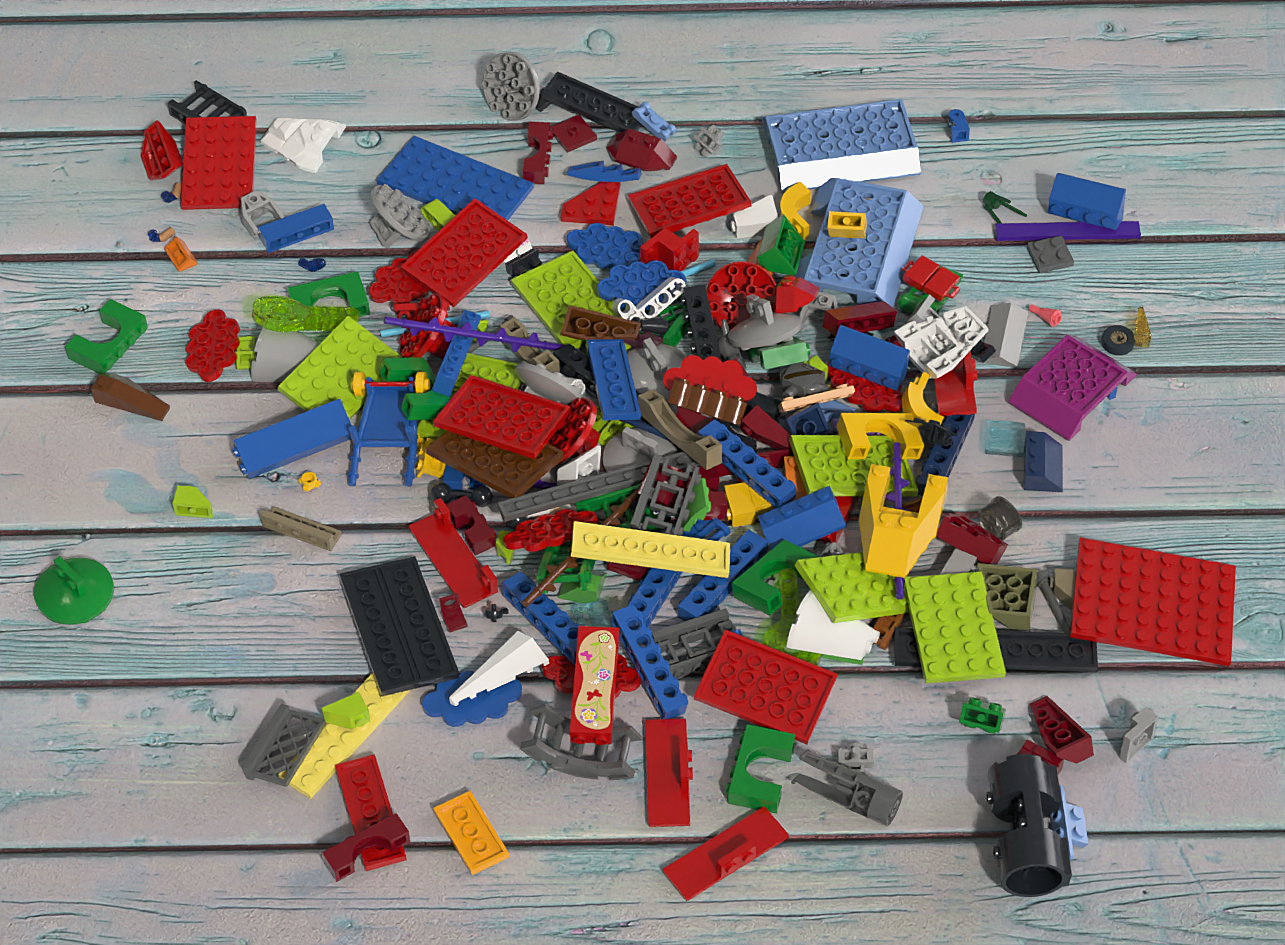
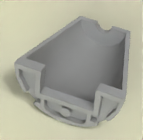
[251,318,320,382]

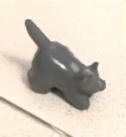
[717,319,746,370]

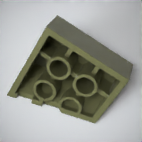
[978,563,1037,631]

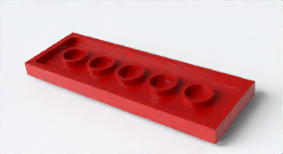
[335,754,407,871]

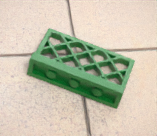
[637,293,698,347]

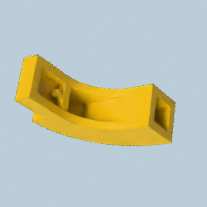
[780,181,811,240]
[902,372,944,433]

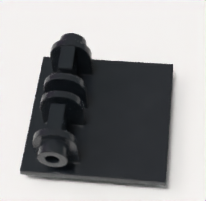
[905,418,958,446]

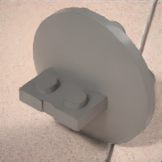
[482,51,544,121]
[370,184,429,248]
[728,294,802,350]
[627,338,687,402]
[515,361,584,405]
[603,427,678,473]

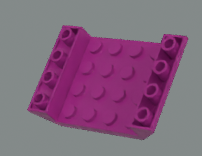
[1008,334,1137,441]

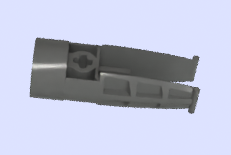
[791,749,903,827]

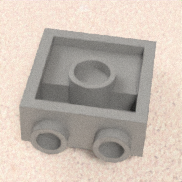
[1120,707,1158,763]

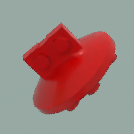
[706,261,777,330]
[398,294,457,360]
[548,397,600,465]

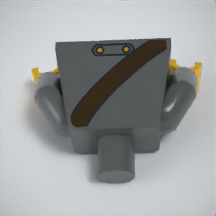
[780,362,836,398]

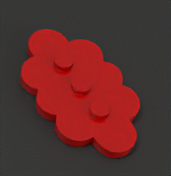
[369,251,429,304]
[186,309,240,382]
[663,355,757,402]
[826,361,903,413]
[503,509,598,552]
[542,654,641,699]

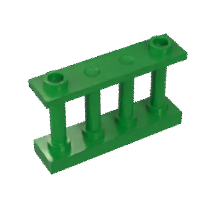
[576,483,663,532]
[536,544,596,594]

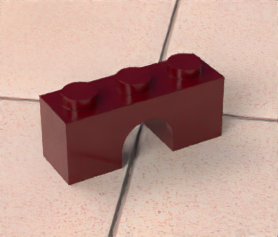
[690,466,728,521]
[446,495,496,556]

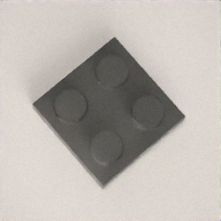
[1027,236,1074,273]

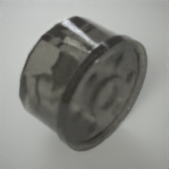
[978,496,1022,541]

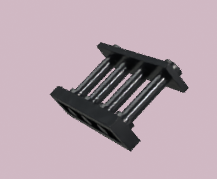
[168,80,247,125]

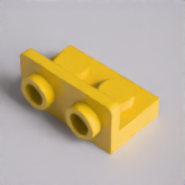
[415,438,446,479]

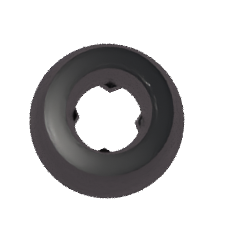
[640,317,668,335]

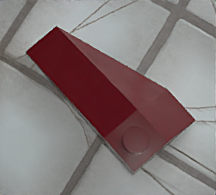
[740,405,794,456]
[1030,696,1094,764]

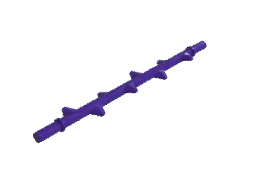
[384,316,564,352]
[886,442,911,599]

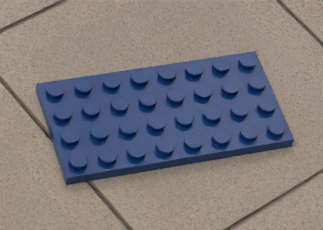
[377,136,534,220]

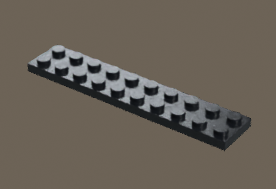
[894,628,1098,672]

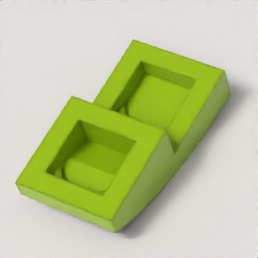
[236,336,256,370]

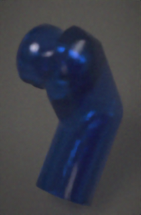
[298,258,326,272]

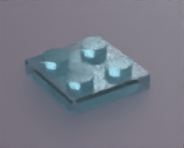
[985,420,1025,457]

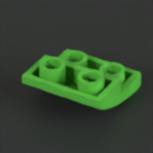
[679,478,711,532]

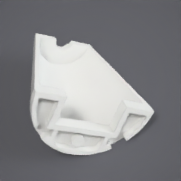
[787,590,880,660]

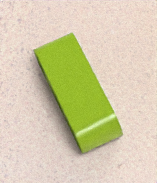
[421,199,455,231]

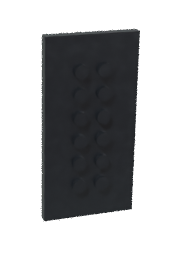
[339,556,459,697]

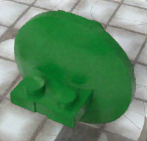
[34,556,114,625]

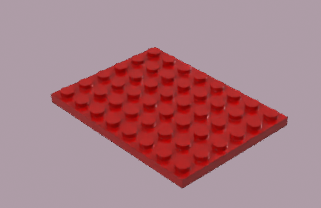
[1070,537,1236,666]

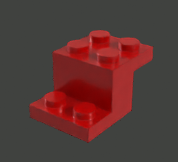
[640,228,699,271]

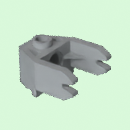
[241,190,285,239]
[799,292,838,340]

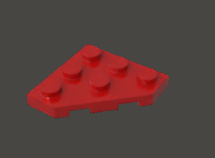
[561,182,621,226]

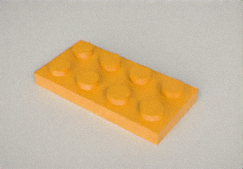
[433,790,509,875]

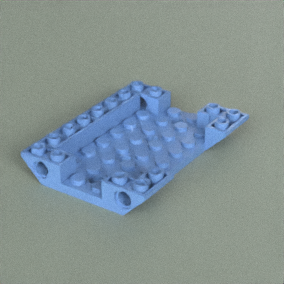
[762,99,921,193]
[794,177,923,308]

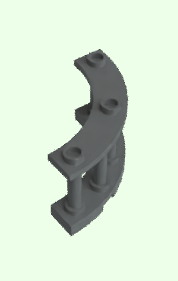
[520,704,642,780]

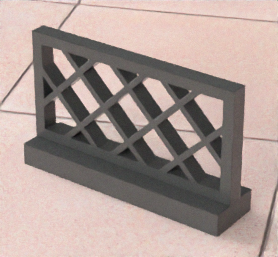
[241,703,326,787]

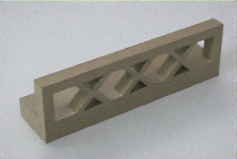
[261,506,342,551]

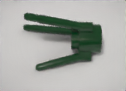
[983,191,1027,224]

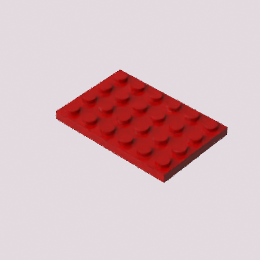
[181,116,257,210]
[628,164,752,238]
[400,198,528,308]
[433,375,571,459]
[694,630,838,745]

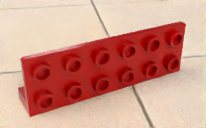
[409,498,498,608]

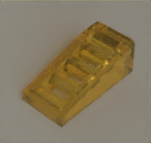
[1135,306,1152,348]

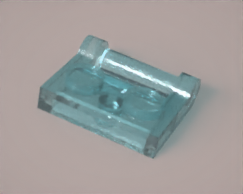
[571,600,613,627]

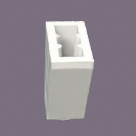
[730,195,778,239]

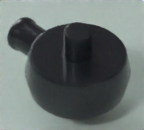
[484,604,509,622]

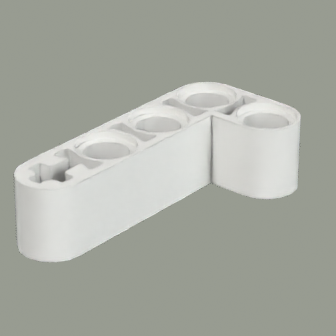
[612,277,686,330]

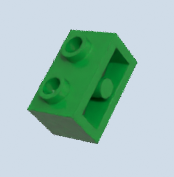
[959,697,1006,734]

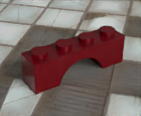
[523,121,554,185]
[322,813,410,882]

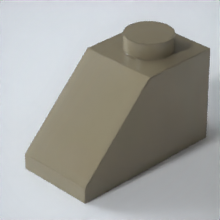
[1049,568,1076,611]

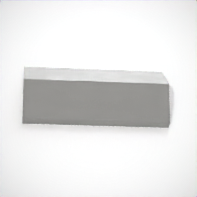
[981,303,1028,368]

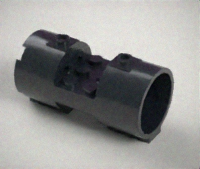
[986,754,1072,897]

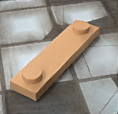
[778,384,855,413]

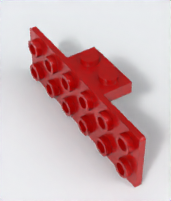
[934,351,977,416]
[645,719,693,827]
[663,807,789,901]

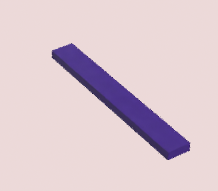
[995,221,1141,241]

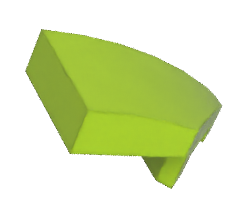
[496,530,514,565]

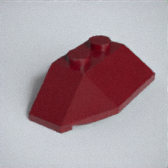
[606,129,677,171]

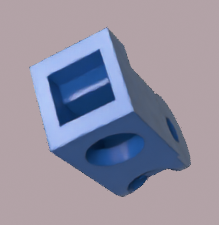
[948,109,970,143]

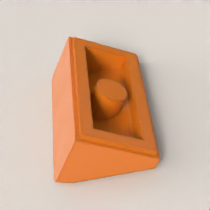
[164,236,198,272]

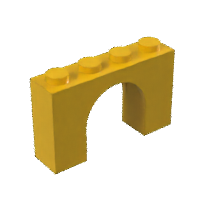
[836,413,924,459]

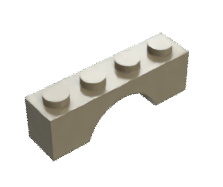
[500,317,560,373]

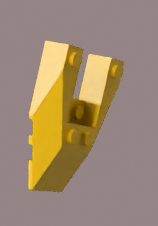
[858,464,948,578]

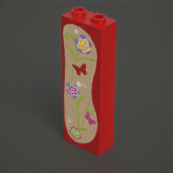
[570,626,620,745]

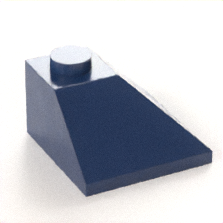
[778,403,830,435]

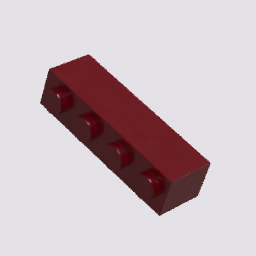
[822,301,897,337]

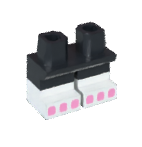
[500,239,542,278]

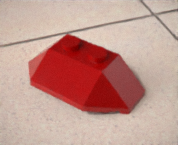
[141,120,184,181]
[776,275,819,313]

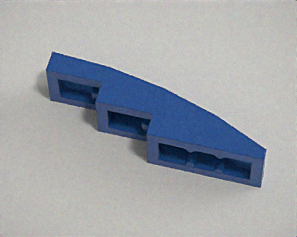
[567,161,642,182]

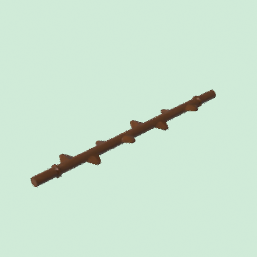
[522,489,640,607]

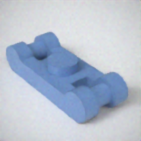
[632,102,676,142]

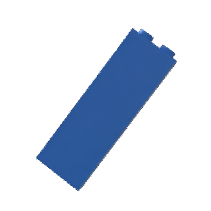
[232,399,352,479]

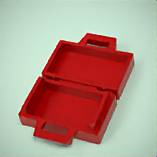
[902,255,960,301]

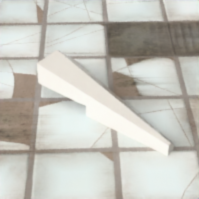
[449,631,549,706]

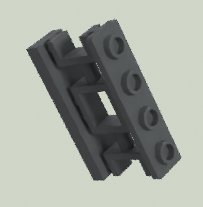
[631,454,702,536]
[652,608,732,679]

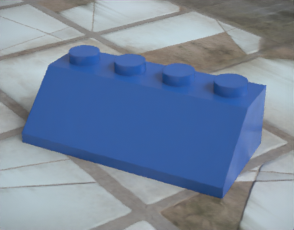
[1048,173,1126,230]
[829,325,910,391]
[758,485,847,550]

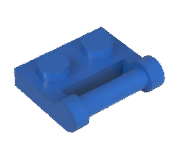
[683,518,731,541]

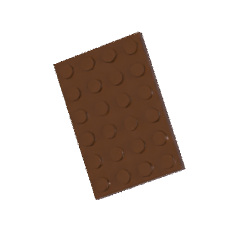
[426,431,564,499]

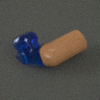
[161,183,182,203]
[148,227,175,242]

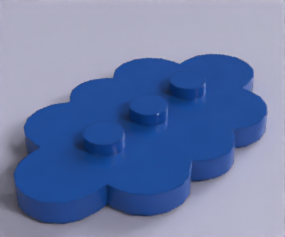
[566,223,643,269]
[597,260,686,310]
[422,671,522,727]

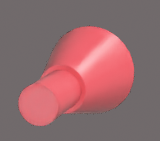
[1029,304,1062,327]

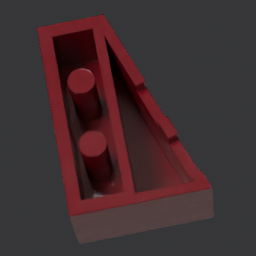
[936,513,1008,565]

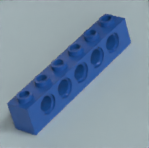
[432,310,482,397]
[698,419,796,508]
[677,530,768,621]
[628,534,688,630]
[502,572,579,665]
[610,604,688,719]

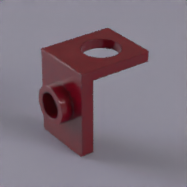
[439,593,468,633]

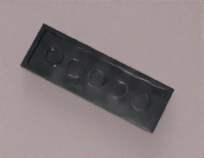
[541,71,646,132]

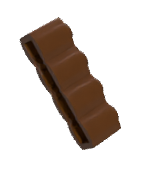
[667,378,747,426]

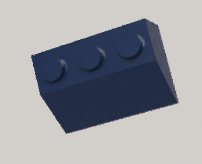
[1024,431,1063,492]

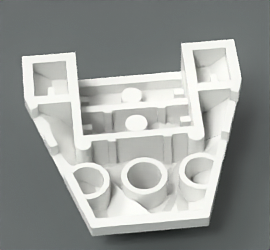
[260,118,346,173]
[894,306,988,379]

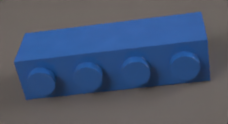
[258,204,334,253]

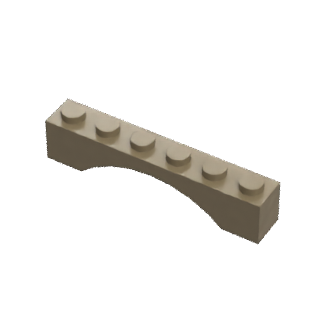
[638,389,722,470]

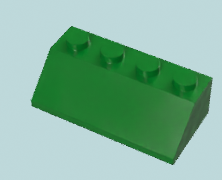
[757,214,805,275]

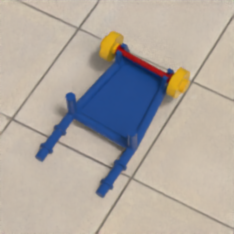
[347,372,430,487]

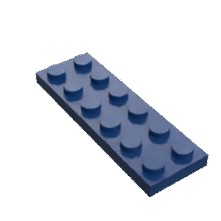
[586,339,641,420]

